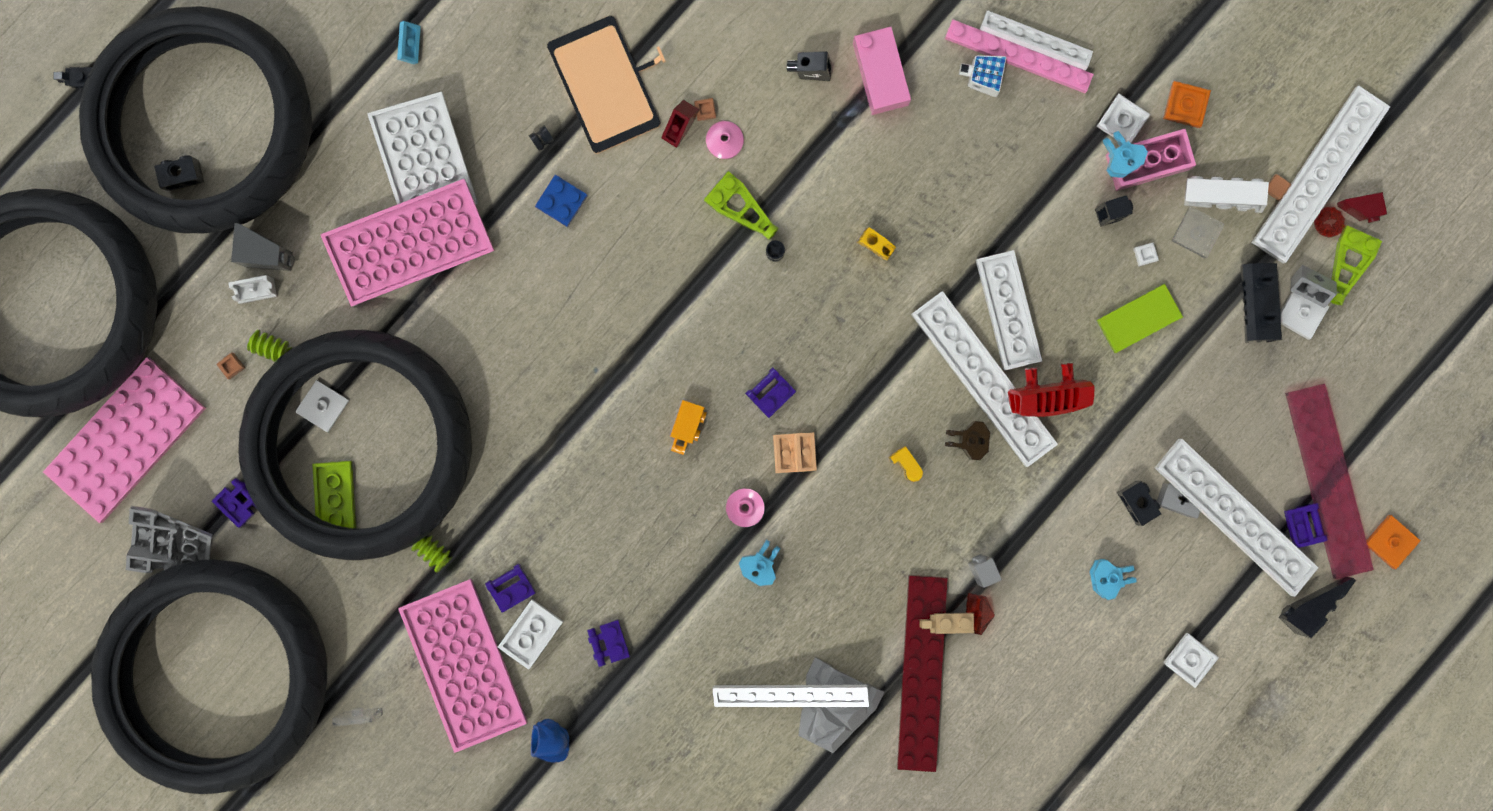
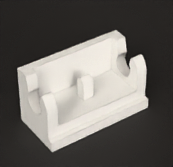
[228,275,277,304]

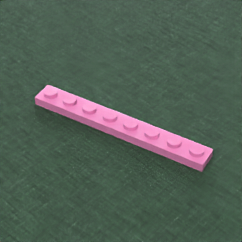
[945,19,1094,93]

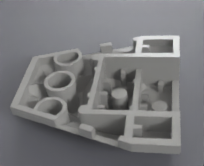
[126,506,212,573]
[798,657,884,753]

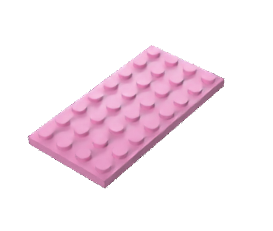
[320,179,495,306]
[43,357,206,523]
[398,579,528,753]

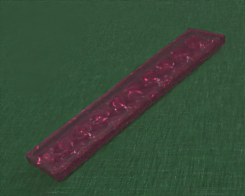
[1285,384,1374,579]

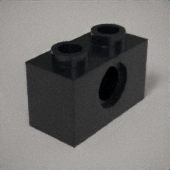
[154,155,204,192]
[1116,481,1161,526]

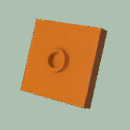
[1163,81,1211,128]
[1364,515,1421,569]

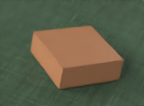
[694,98,716,121]
[1268,174,1291,201]
[216,352,245,379]

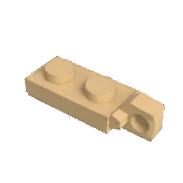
[920,613,974,634]

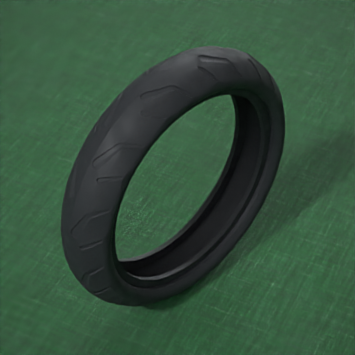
[79,6,312,234]
[0,188,158,418]
[238,330,472,560]
[91,559,327,794]

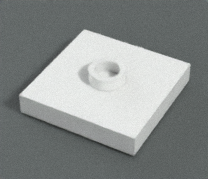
[1097,94,1151,143]
[1280,292,1329,340]
[295,380,349,433]
[1163,633,1219,688]

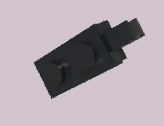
[53,67,92,88]

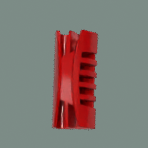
[1008,363,1095,417]

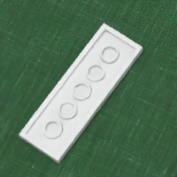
[976,250,1042,371]

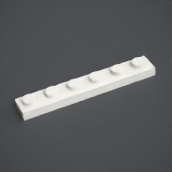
[980,10,1093,71]

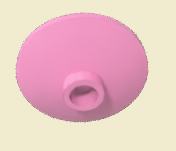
[706,121,744,159]
[726,489,764,527]

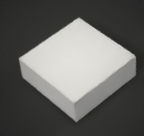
[1133,242,1159,266]

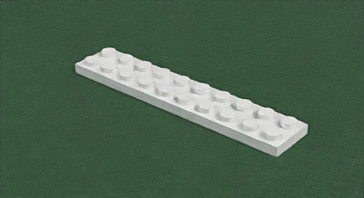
[1251,86,1390,264]
[911,291,1058,467]
[1154,439,1318,597]

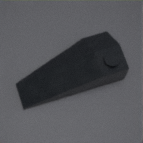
[1278,576,1356,639]

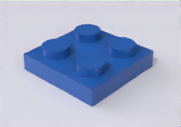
[535,175,588,228]

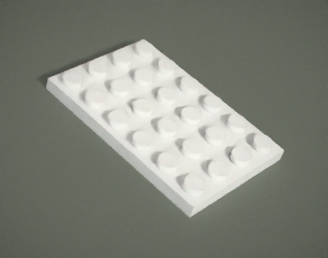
[367,92,478,205]

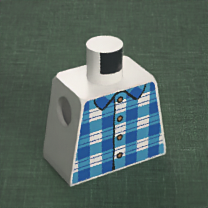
[959,55,1006,97]

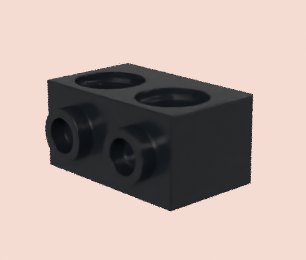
[1095,195,1133,227]

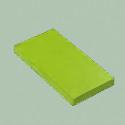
[1096,284,1183,354]
[312,461,356,528]

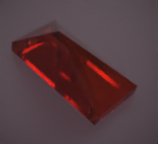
[966,593,995,635]

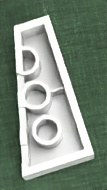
[1184,176,1269,213]

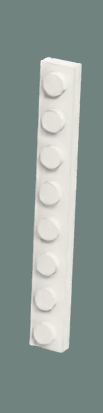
[713,685,869,707]

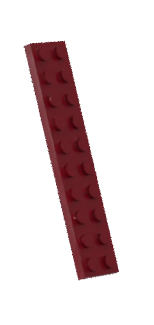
[897,575,948,772]

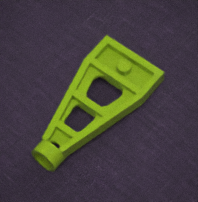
[704,171,779,240]
[1330,225,1382,305]

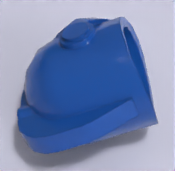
[531,719,569,762]

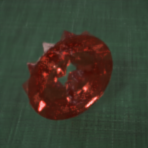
[1314,207,1346,237]

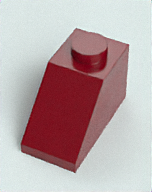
[661,99,699,148]
[1337,192,1387,223]

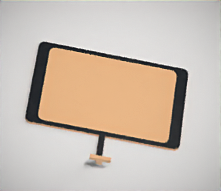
[547,16,666,154]

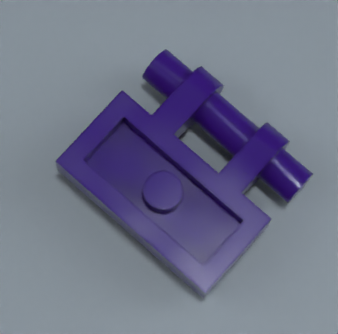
[212,478,256,528]
[587,619,630,667]

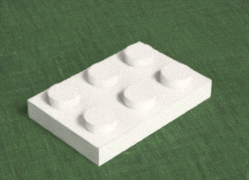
[498,599,564,670]

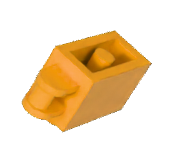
[670,400,707,455]

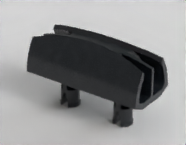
[1241,263,1282,343]

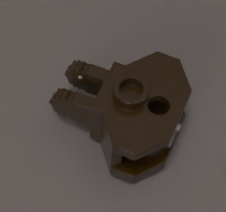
[945,421,990,460]

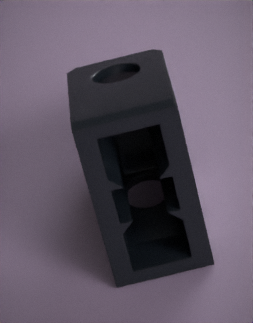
[787,51,832,81]

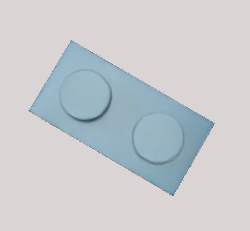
[397,21,421,64]

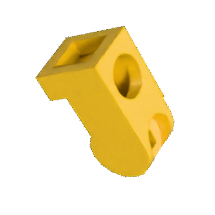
[857,227,896,260]
[888,446,923,482]

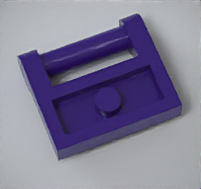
[745,367,796,418]
[1284,503,1328,548]
[485,563,536,613]

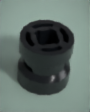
[528,125,555,151]
[766,240,785,262]

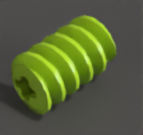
[247,329,292,362]
[412,535,452,572]

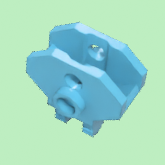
[1103,131,1148,178]
[739,540,780,586]
[1089,559,1137,600]

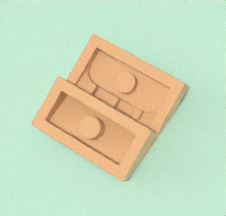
[773,432,817,473]

